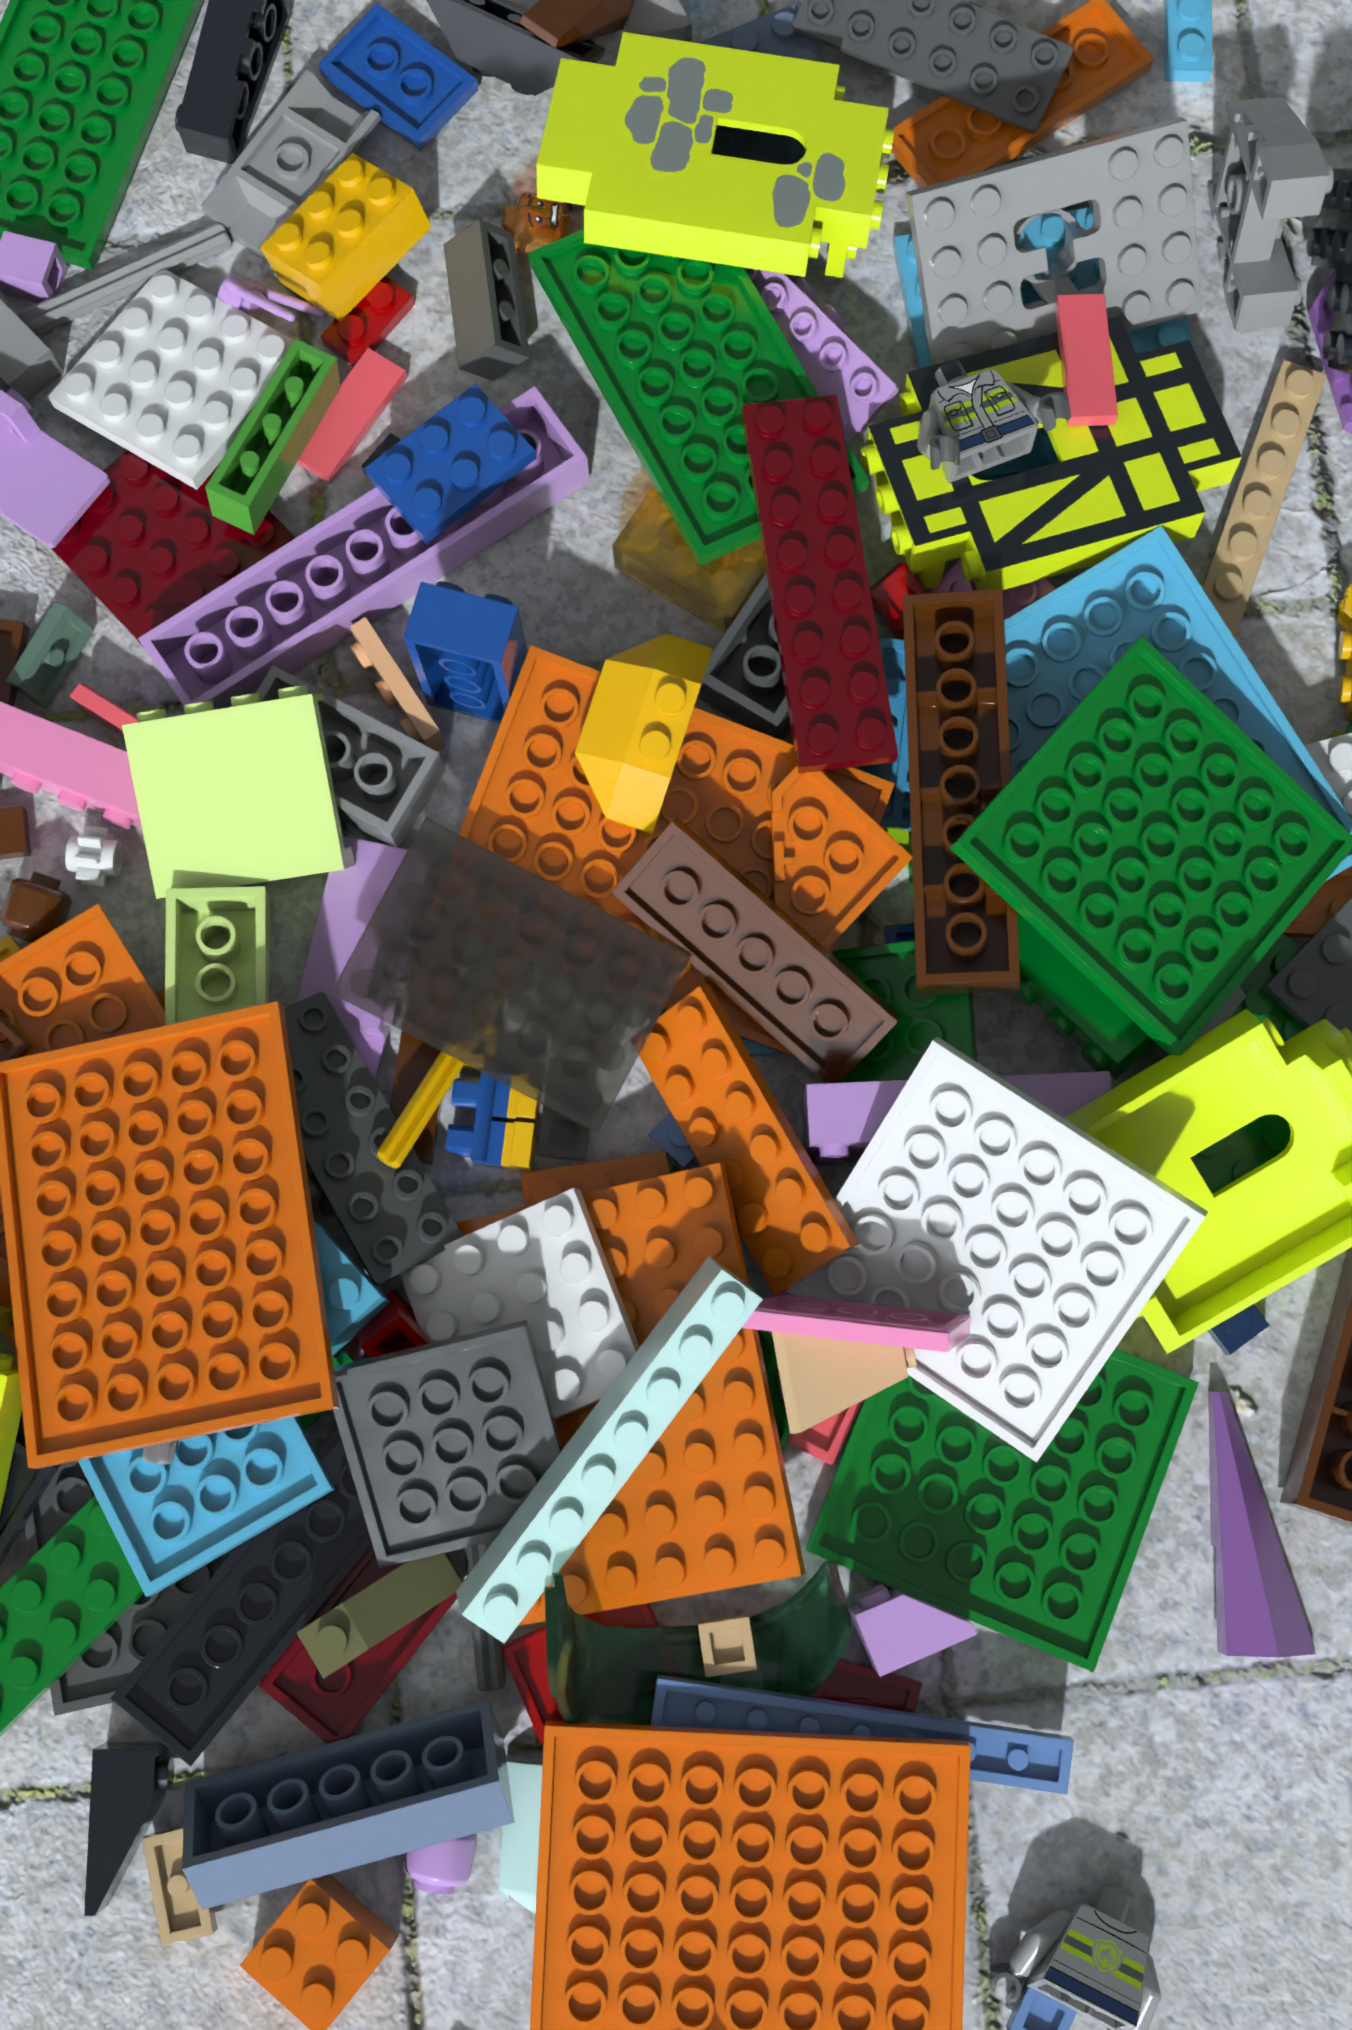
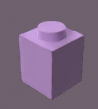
[0,231,69,303]

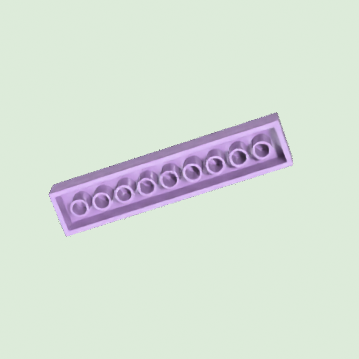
[138,386,590,710]

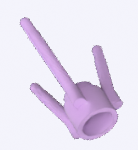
[218,273,327,322]

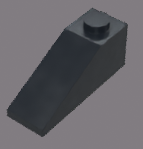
[84,1742,175,1916]

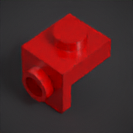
[870,562,928,637]

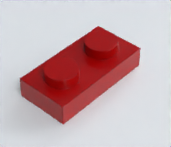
[320,276,415,367]

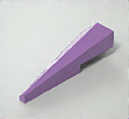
[1208,1391,1316,1658]

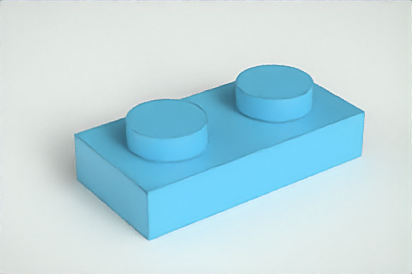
[1164,0,1213,82]

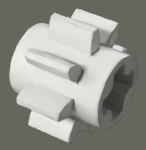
[65,825,124,887]

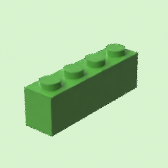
[205,339,340,535]

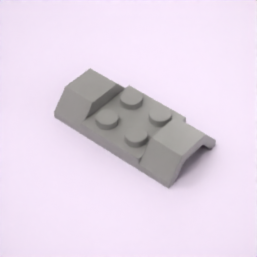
[201,69,381,258]

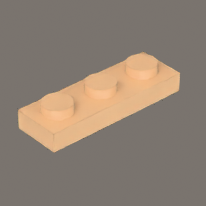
[349,617,445,751]

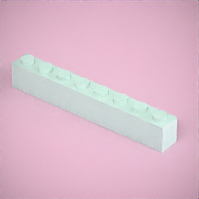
[456,1256,763,1643]

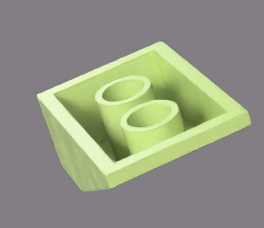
[165,886,272,1026]

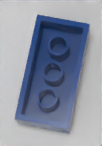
[403,581,528,724]

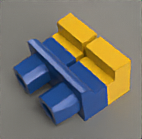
[445,1071,543,1172]

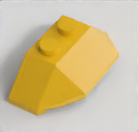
[575,633,713,834]

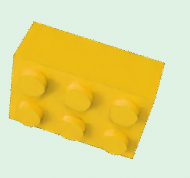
[260,153,432,322]

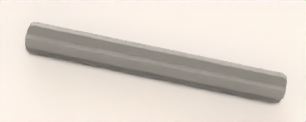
[19,223,231,336]

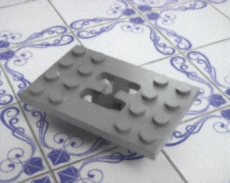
[906,117,1202,366]

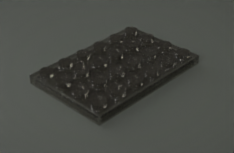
[331,817,690,1133]

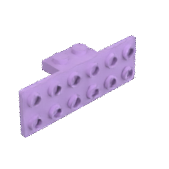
[744,268,899,445]
[0,389,110,548]
[295,836,431,1082]

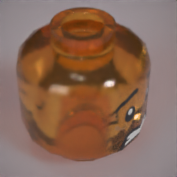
[501,191,570,255]

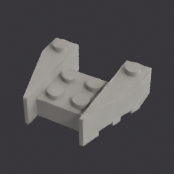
[1207,97,1333,331]

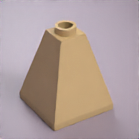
[772,1332,917,1434]

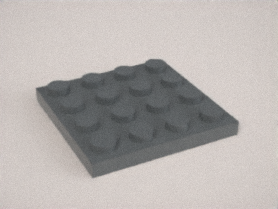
[333,1320,563,1568]

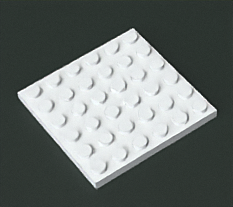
[787,1037,1208,1463]

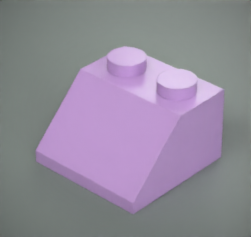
[847,1583,978,1677]

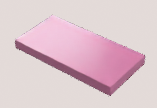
[742,1293,971,1352]

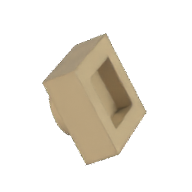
[698,1614,757,1677]

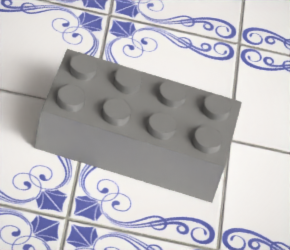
[256,665,446,848]

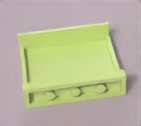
[122,685,355,899]

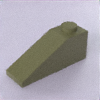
[296,1553,463,1679]

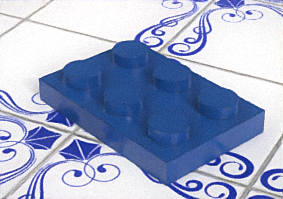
[318,3,479,151]
[365,383,536,544]

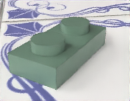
[6,601,94,708]

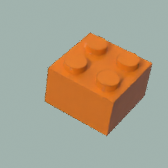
[239,1874,399,2030]

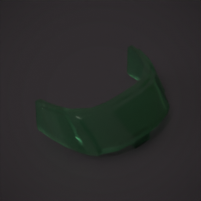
[544,1560,853,1726]

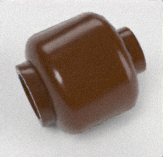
[0,871,72,943]

